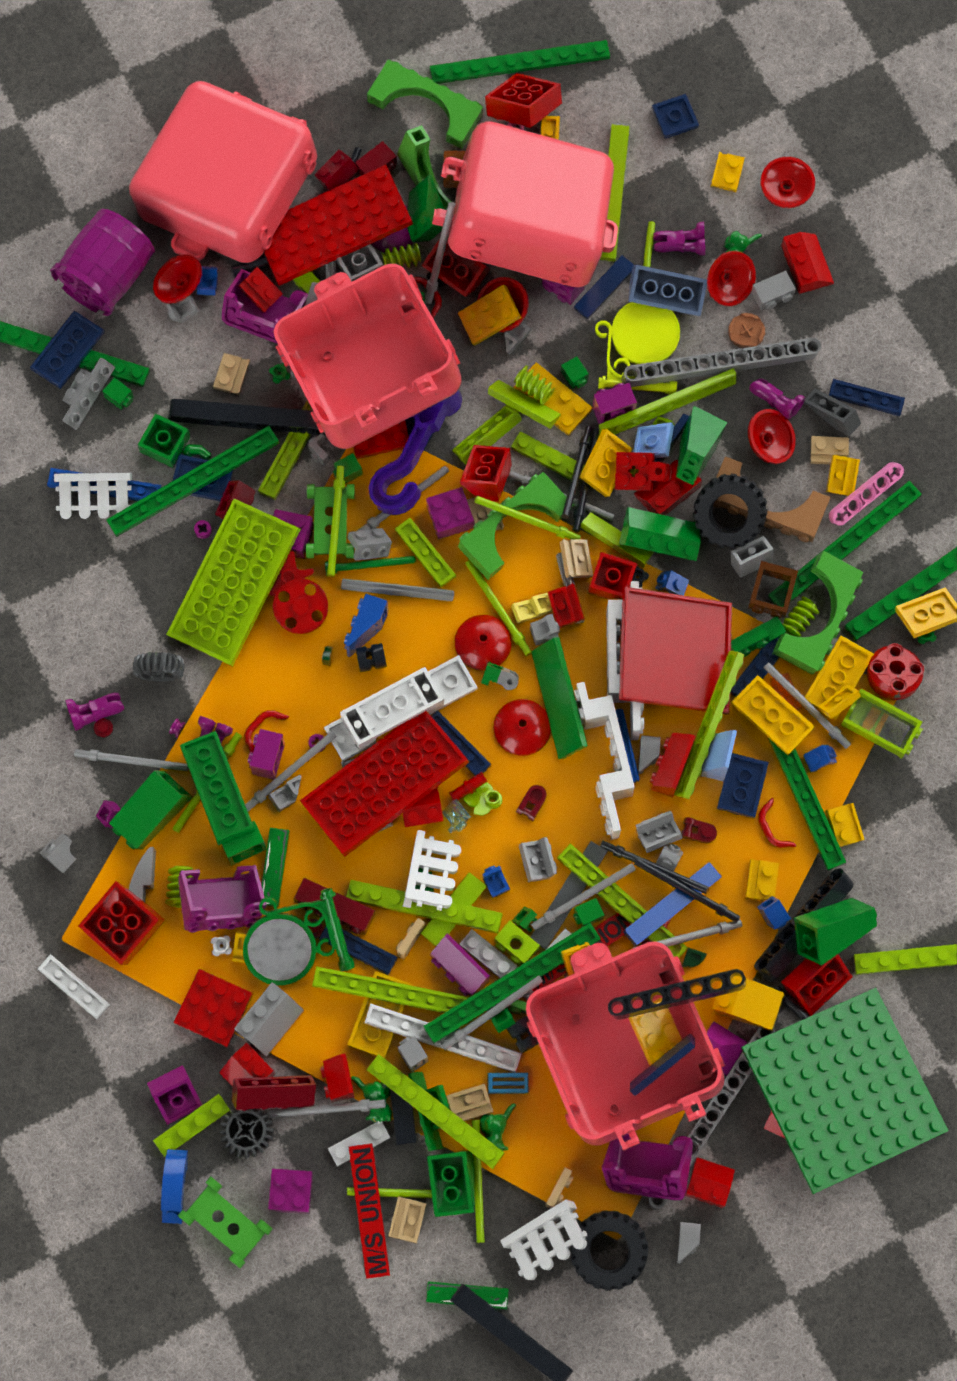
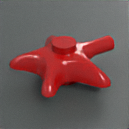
[269,550,314,596]

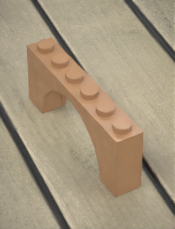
[713,456,830,542]

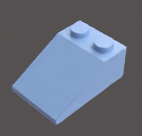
[701,730,737,781]

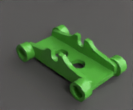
[306,484,355,559]
[178,1176,273,1269]

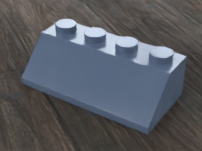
[628,265,707,316]

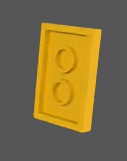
[458,285,521,345]
[579,429,632,497]
[895,587,957,638]
[628,998,682,1066]

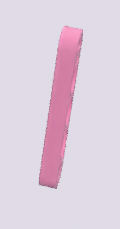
[829,462,904,526]

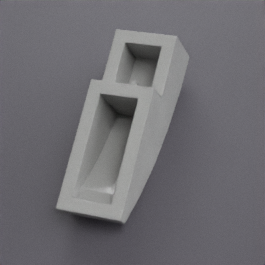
[129,847,156,902]

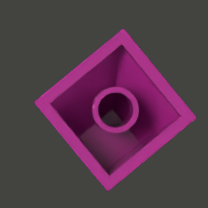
[707,1022,748,1076]

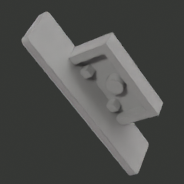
[62,358,115,430]

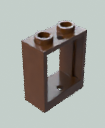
[748,561,798,619]

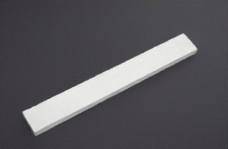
[364,1004,522,1073]

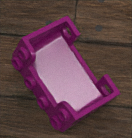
[178,865,267,933]

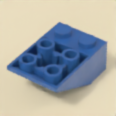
[344,594,388,657]

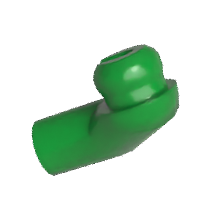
[183,444,212,460]

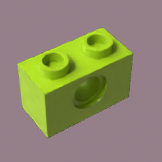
[494,920,540,966]

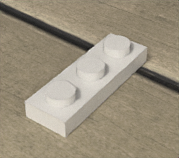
[459,929,518,978]
[328,1123,390,1167]

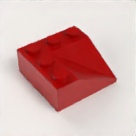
[485,73,562,128]
[78,881,165,965]

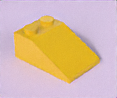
[712,976,784,1031]

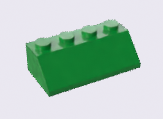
[619,507,701,561]

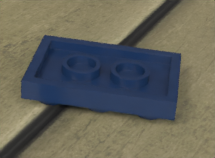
[173,454,234,501]
[717,753,769,819]

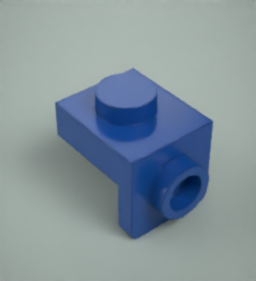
[197,266,218,296]
[656,570,689,596]
[803,745,837,772]
[482,865,510,899]

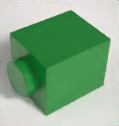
[561,356,589,389]
[103,377,134,410]
[332,453,363,484]
[573,898,605,927]

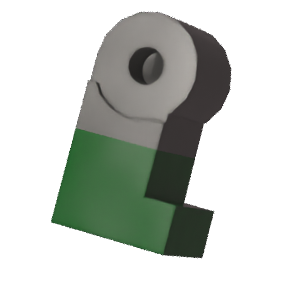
[481,662,519,690]

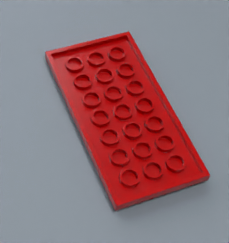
[264,165,413,286]
[300,711,469,857]

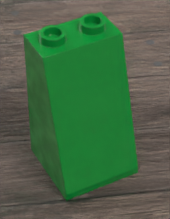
[676,406,728,485]
[109,771,193,850]
[794,898,877,965]

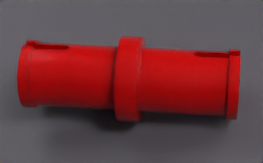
[449,772,488,803]

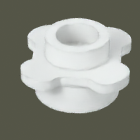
[211,936,232,956]

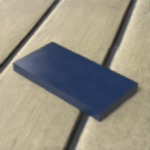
[30,310,105,389]

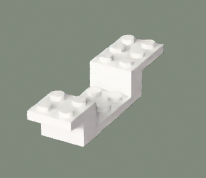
[606,581,644,740]
[324,655,478,762]
[574,682,635,840]

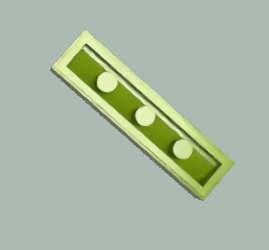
[488,379,561,429]
[452,405,522,465]
[580,512,654,568]
[420,873,487,946]

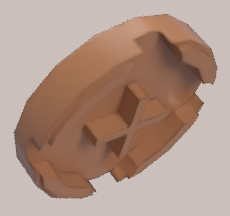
[728,313,765,348]

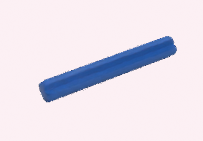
[615,709,640,783]

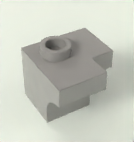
[530,614,560,646]
[40,833,76,873]

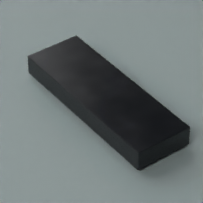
[390,1089,417,1145]

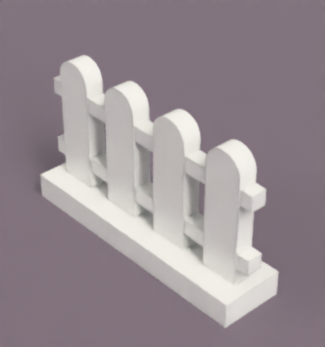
[54,472,132,519]
[403,830,461,911]
[500,1200,588,1280]

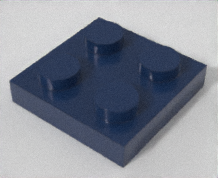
[652,94,699,139]

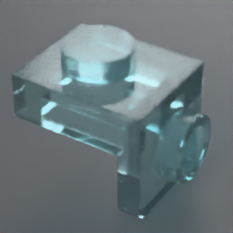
[442,799,471,833]

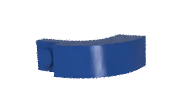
[161,1149,188,1224]

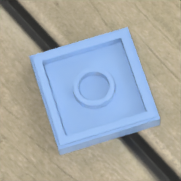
[633,422,674,459]

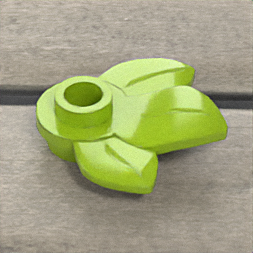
[463,783,502,816]

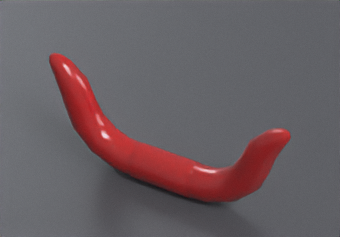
[414,277,442,319]
[244,710,289,752]
[758,798,796,848]

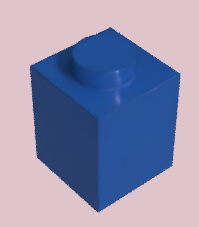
[757,896,791,930]

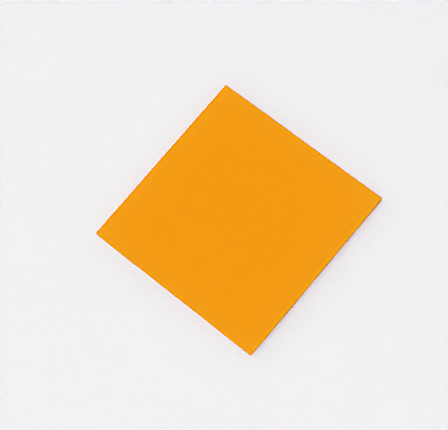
[62,447,896,1240]

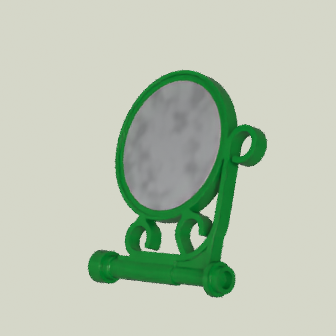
[243,888,355,985]

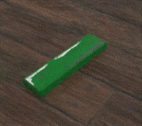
[261,828,290,907]
[426,1281,509,1310]

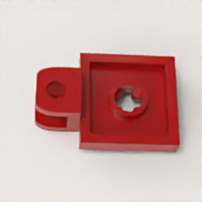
[615,452,672,491]

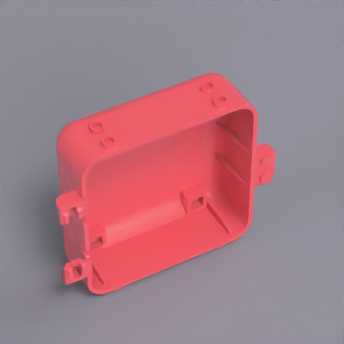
[129,81,317,263]
[432,121,618,287]
[274,264,461,449]
[526,942,725,1151]

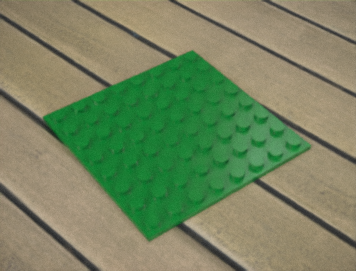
[741,988,948,1194]

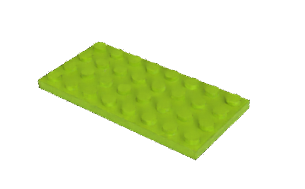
[166,499,301,666]

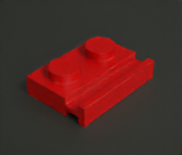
[238,267,283,313]
[548,583,585,628]

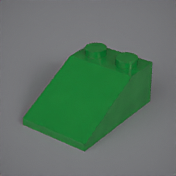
[407,175,444,243]
[427,1150,475,1217]

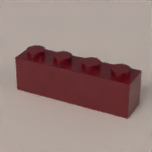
[294,878,375,935]
[232,1075,316,1111]

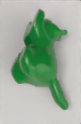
[724,231,762,253]
[351,1076,392,1124]
[480,1104,516,1151]

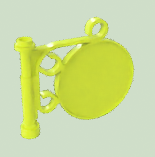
[595,302,680,395]

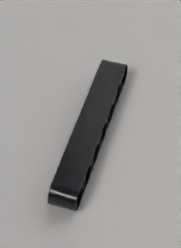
[754,868,854,982]
[608,969,746,1020]
[450,1283,574,1381]

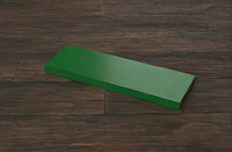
[531,637,588,759]
[180,731,255,845]

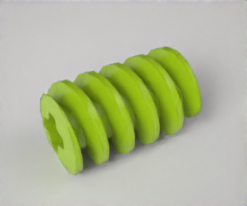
[381,243,421,268]
[514,365,555,405]
[782,596,820,637]
[165,866,193,908]

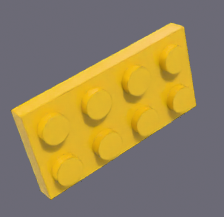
[513,362,593,436]
[805,636,874,720]
[731,675,815,755]
[347,971,412,1058]

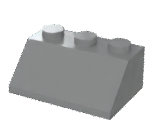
[234,982,304,1057]

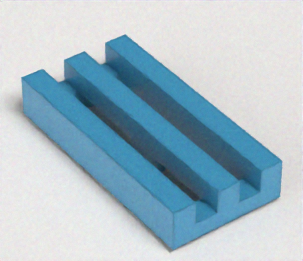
[488,1073,528,1094]

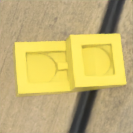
[511,593,553,623]

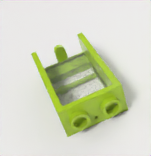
[841,689,923,759]

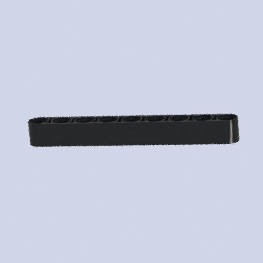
[168,399,325,435]

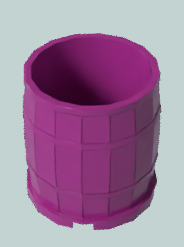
[50,208,155,316]

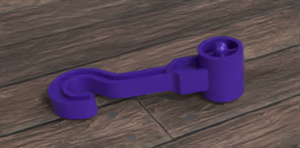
[368,389,462,515]

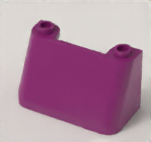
[221,269,308,344]
[602,1134,693,1200]

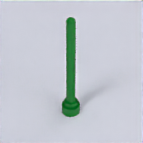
[325,556,416,576]

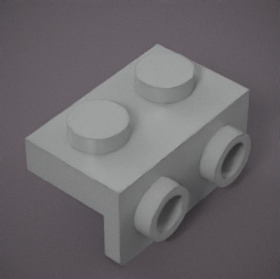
[347,528,392,561]
[636,811,682,853]
[518,837,557,882]

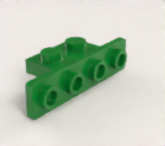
[731,617,786,657]
[408,1072,449,1151]

